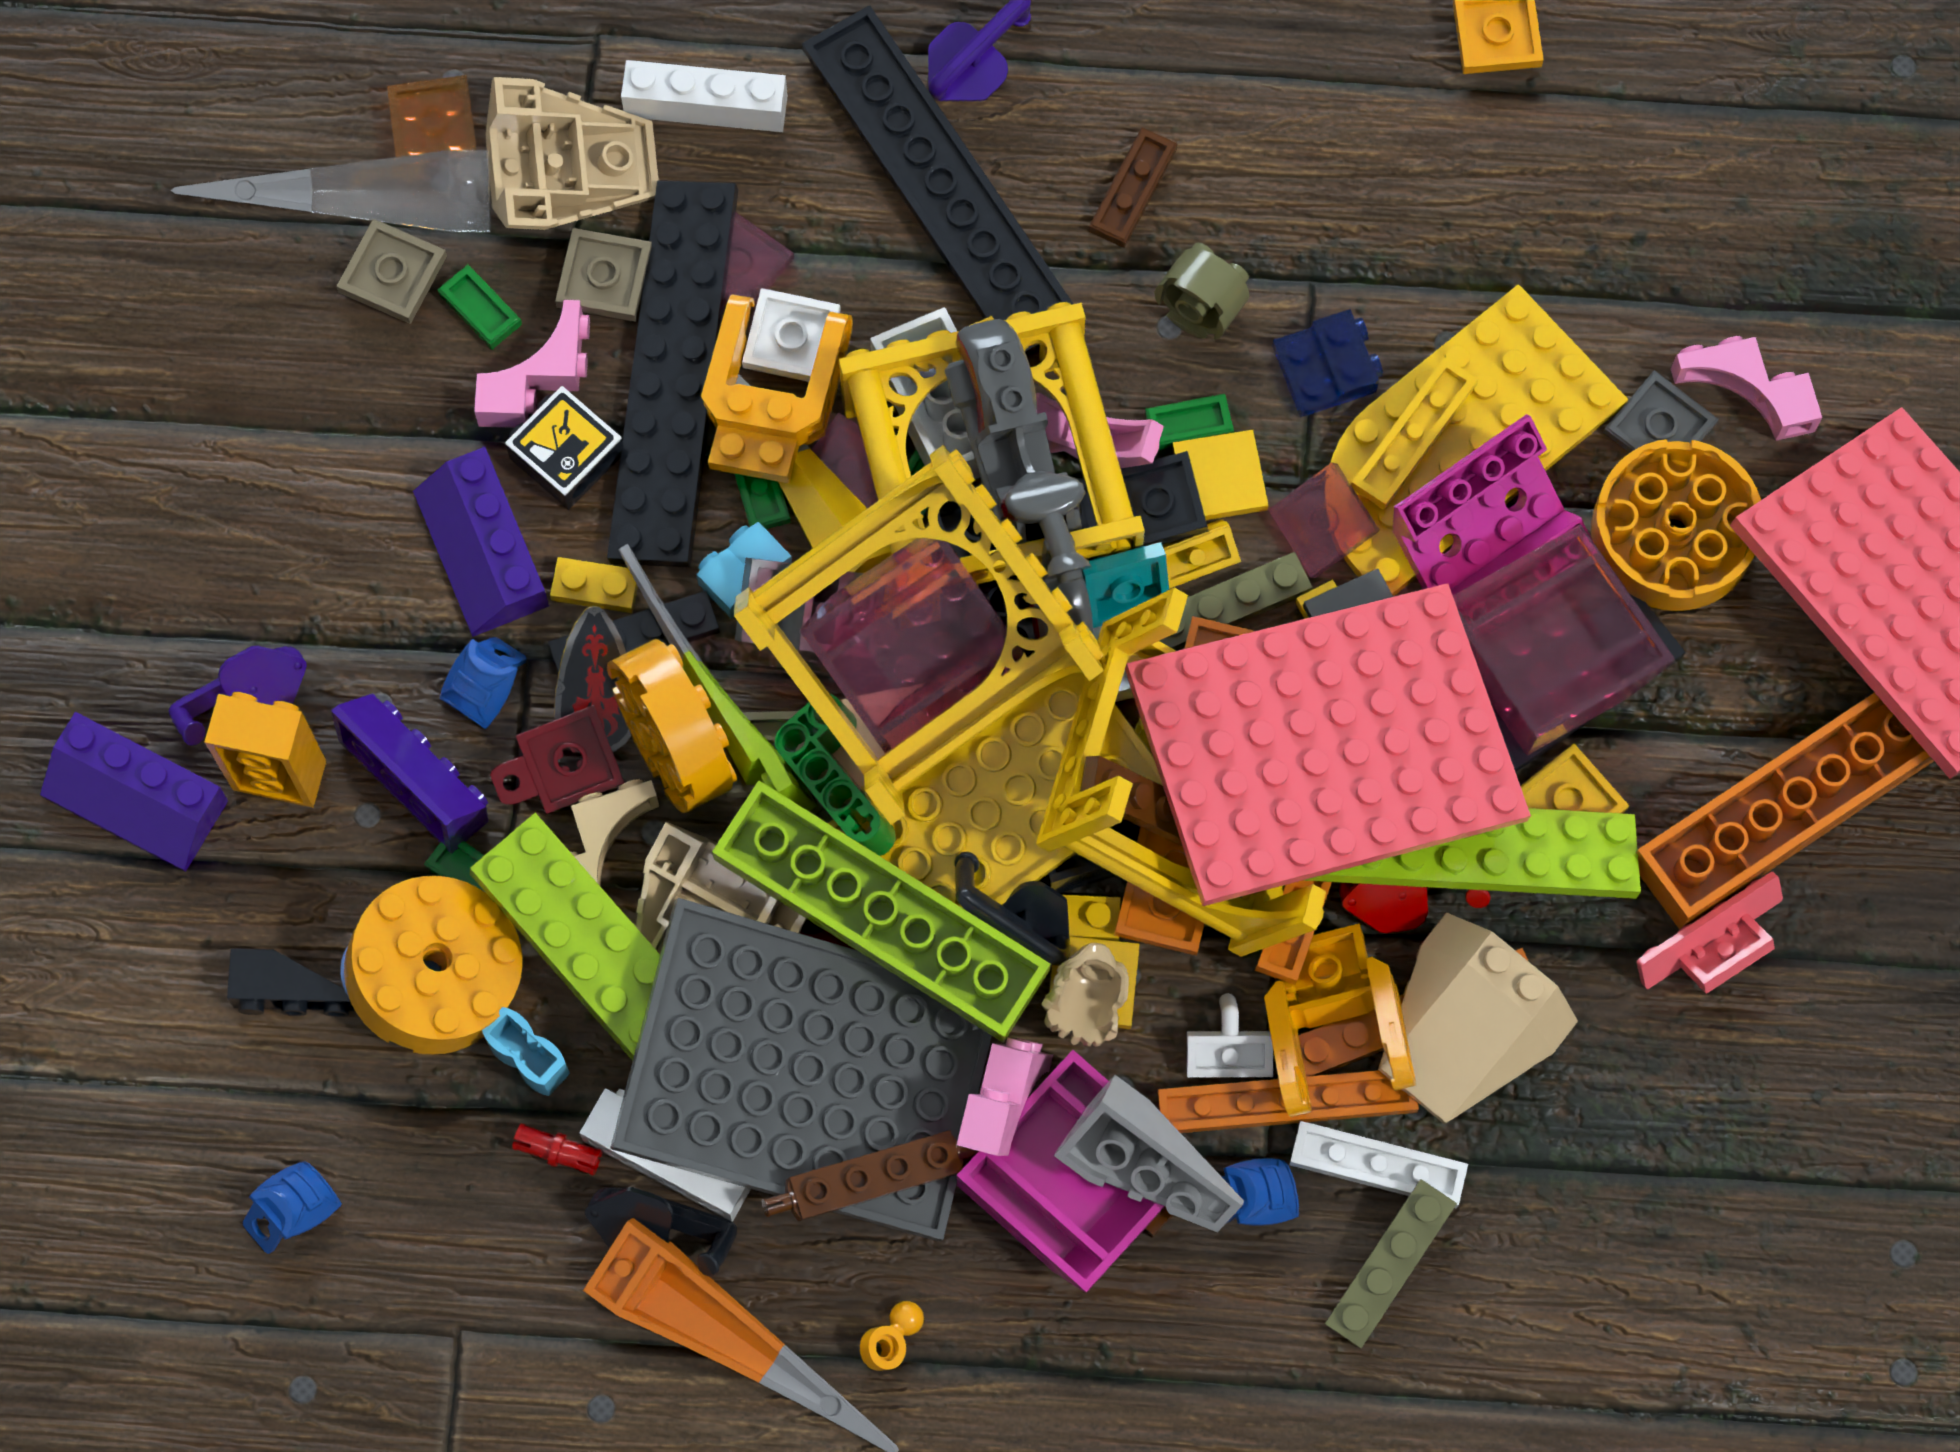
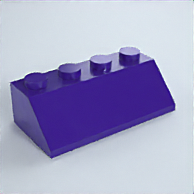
[413,447,550,637]
[331,693,489,854]
[40,712,228,872]

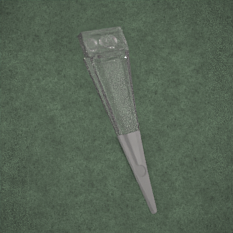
[171,150,491,232]

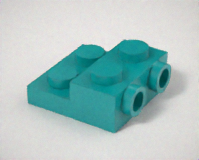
[1082,542,1169,628]

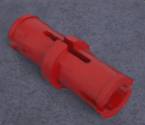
[512,1123,603,1176]

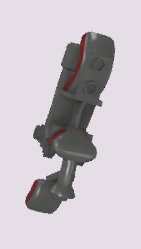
[944,319,1093,639]

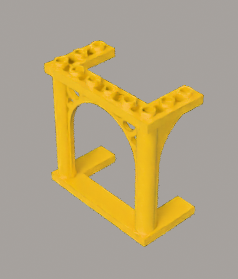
[839,302,1145,629]
[734,445,1104,825]
[1035,587,1326,957]

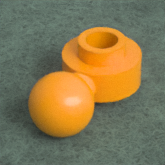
[860,1301,924,1371]

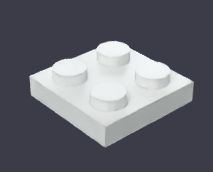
[742,288,840,382]

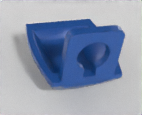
[439,637,527,729]
[1222,1158,1299,1226]
[243,1161,342,1254]

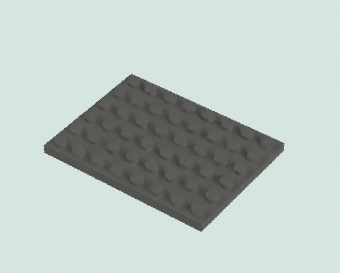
[610,898,991,1242]

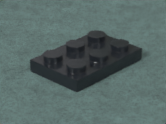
[1080,451,1209,561]

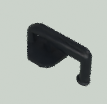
[954,852,1070,966]
[585,1187,737,1277]

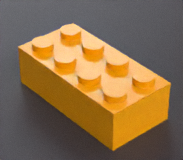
[204,692,326,808]

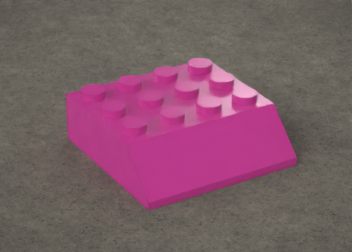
[957,1050,1165,1293]

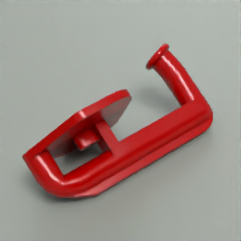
[1339,882,1491,933]

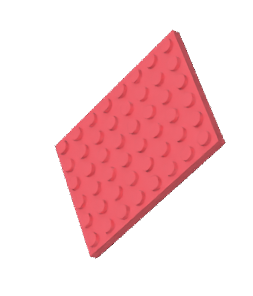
[1729,407,1960,779]
[1125,583,1531,906]

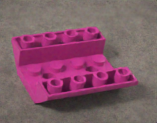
[1393,414,1595,641]

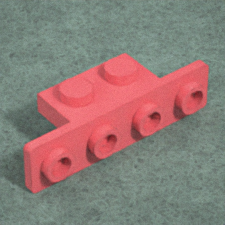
[1636,872,1783,994]

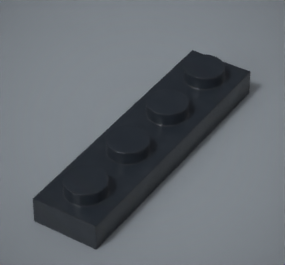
[548,591,720,673]

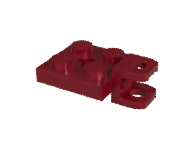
[490,705,625,814]

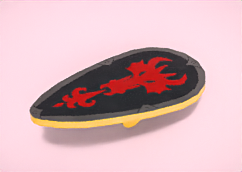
[554,606,631,753]

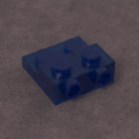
[1272,309,1383,418]

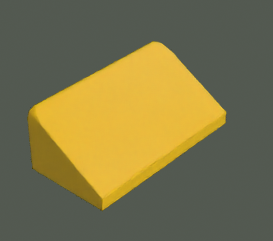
[1162,519,1241,589]

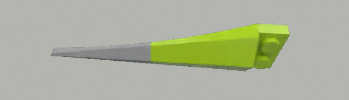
[618,544,817,811]

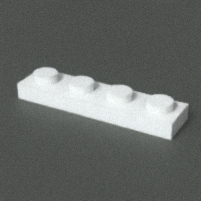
[1289,1121,1468,1208]

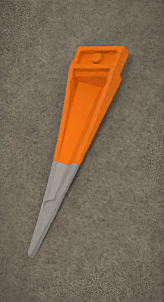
[583,1218,899,1452]

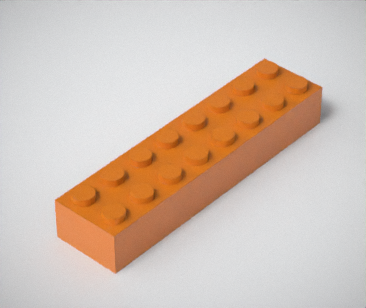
[1636,692,1934,930]

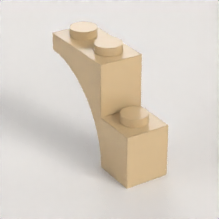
[571,779,659,887]

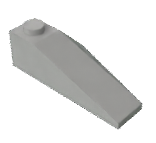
[1054,1075,1244,1232]

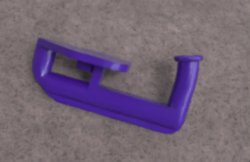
[928,0,1031,102]
[168,646,307,746]

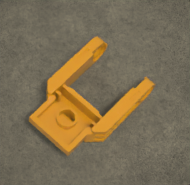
[701,294,853,483]
[1264,924,1416,1117]

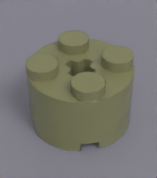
[1154,242,1249,340]

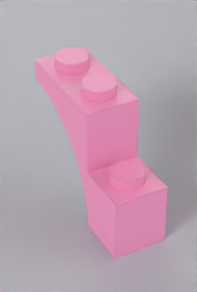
[474,300,590,428]
[1671,336,1822,441]
[1036,393,1164,468]
[957,1037,1053,1156]

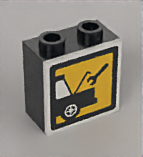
[505,386,624,510]

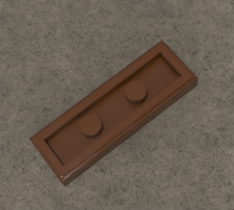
[1089,127,1178,248]

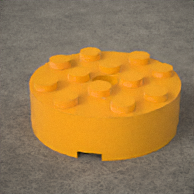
[1591,439,1761,611]
[607,639,737,813]
[344,876,522,1055]

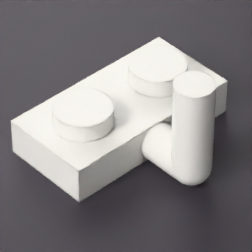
[1187,993,1273,1077]

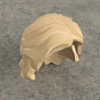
[1041,943,1129,1047]

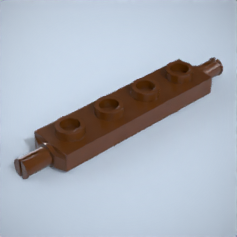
[762,1130,979,1221]

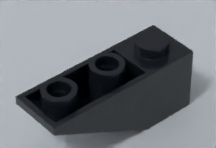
[227,948,355,1017]

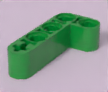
[774,694,896,856]

